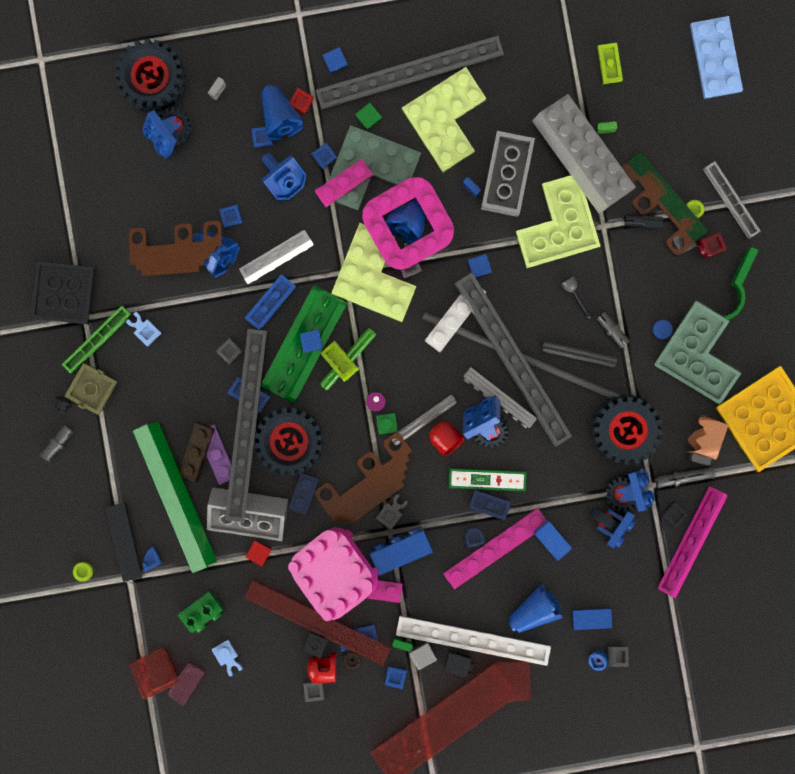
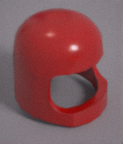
[429,421,464,456]
[307,652,336,684]

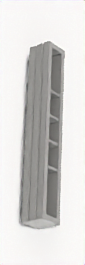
[703,161,761,239]
[463,367,537,428]

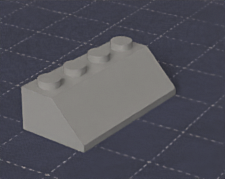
[207,487,288,541]

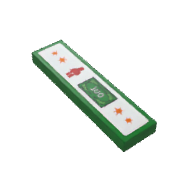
[449,469,526,491]

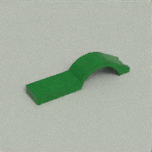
[724,247,758,320]

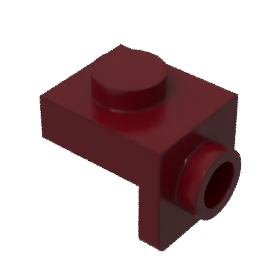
[697,232,727,259]

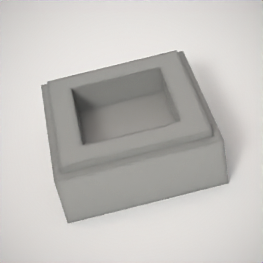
[208,77,226,100]

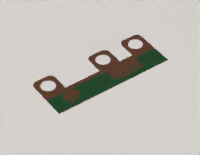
[622,151,708,255]

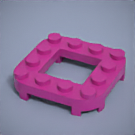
[362,177,454,269]

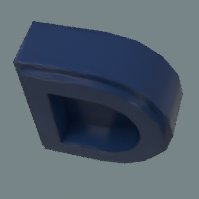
[465,527,486,548]

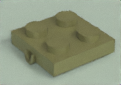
[65,363,118,415]

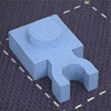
[126,312,161,347]
[212,639,243,676]

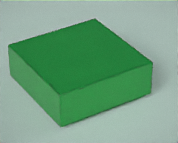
[355,103,382,130]
[392,637,413,652]

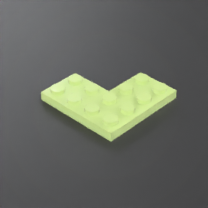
[402,67,486,173]
[516,175,600,269]
[331,223,416,322]

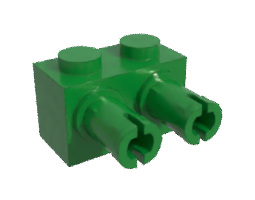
[178,590,224,634]

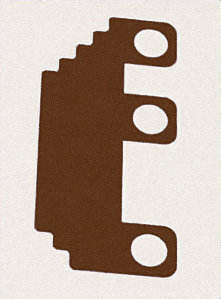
[129,221,222,276]
[314,433,412,523]

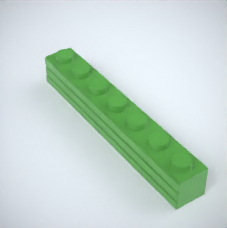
[62,306,132,374]

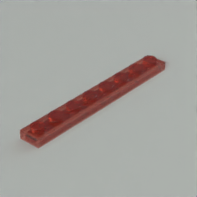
[244,580,391,666]

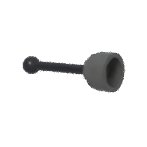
[561,276,593,320]

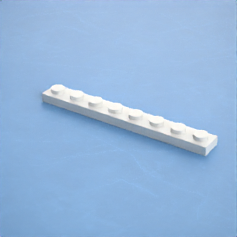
[396,616,551,666]

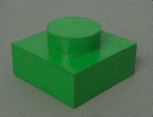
[376,413,398,435]

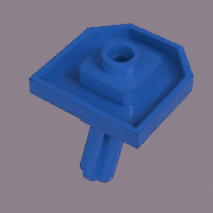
[261,153,307,200]

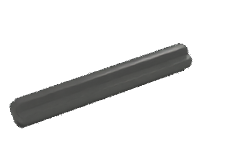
[542,341,617,367]

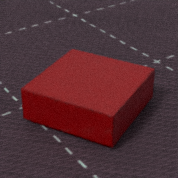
[289,88,314,114]
[245,540,272,566]

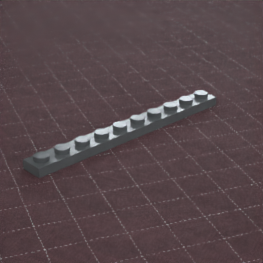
[316,36,504,110]
[455,273,572,447]
[225,329,267,522]

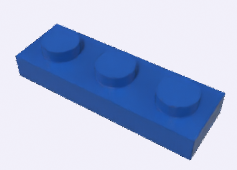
[245,274,296,330]

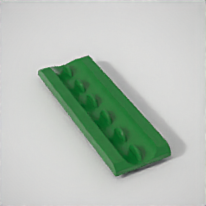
[261,285,348,404]

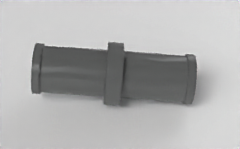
[596,312,630,348]
[39,425,74,462]

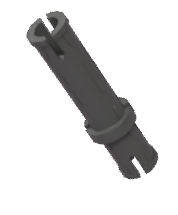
[655,466,715,488]

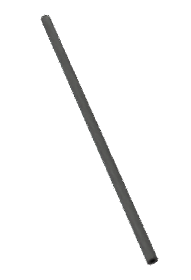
[422,312,621,398]

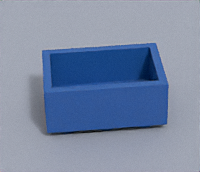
[370,527,433,575]

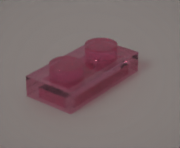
[167,662,205,706]

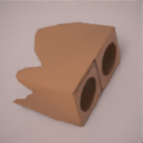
[686,414,728,459]

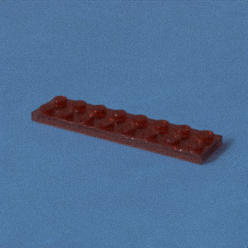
[370,663,518,774]

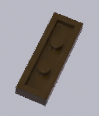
[179,422,215,483]

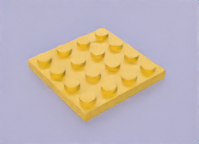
[715,366,795,472]

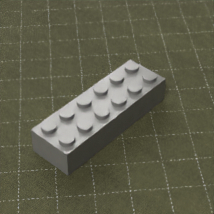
[532,94,636,214]

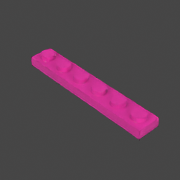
[657,486,728,598]
[443,508,546,589]

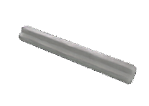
[392,395,457,445]

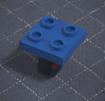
[589,508,636,549]

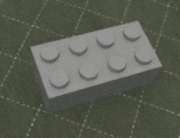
[481,131,535,217]

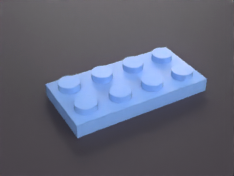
[690,16,743,99]

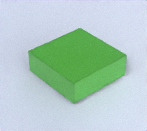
[595,121,617,134]

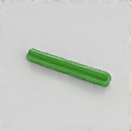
[320,328,376,390]

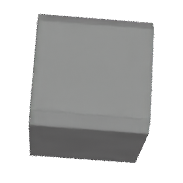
[409,641,437,670]

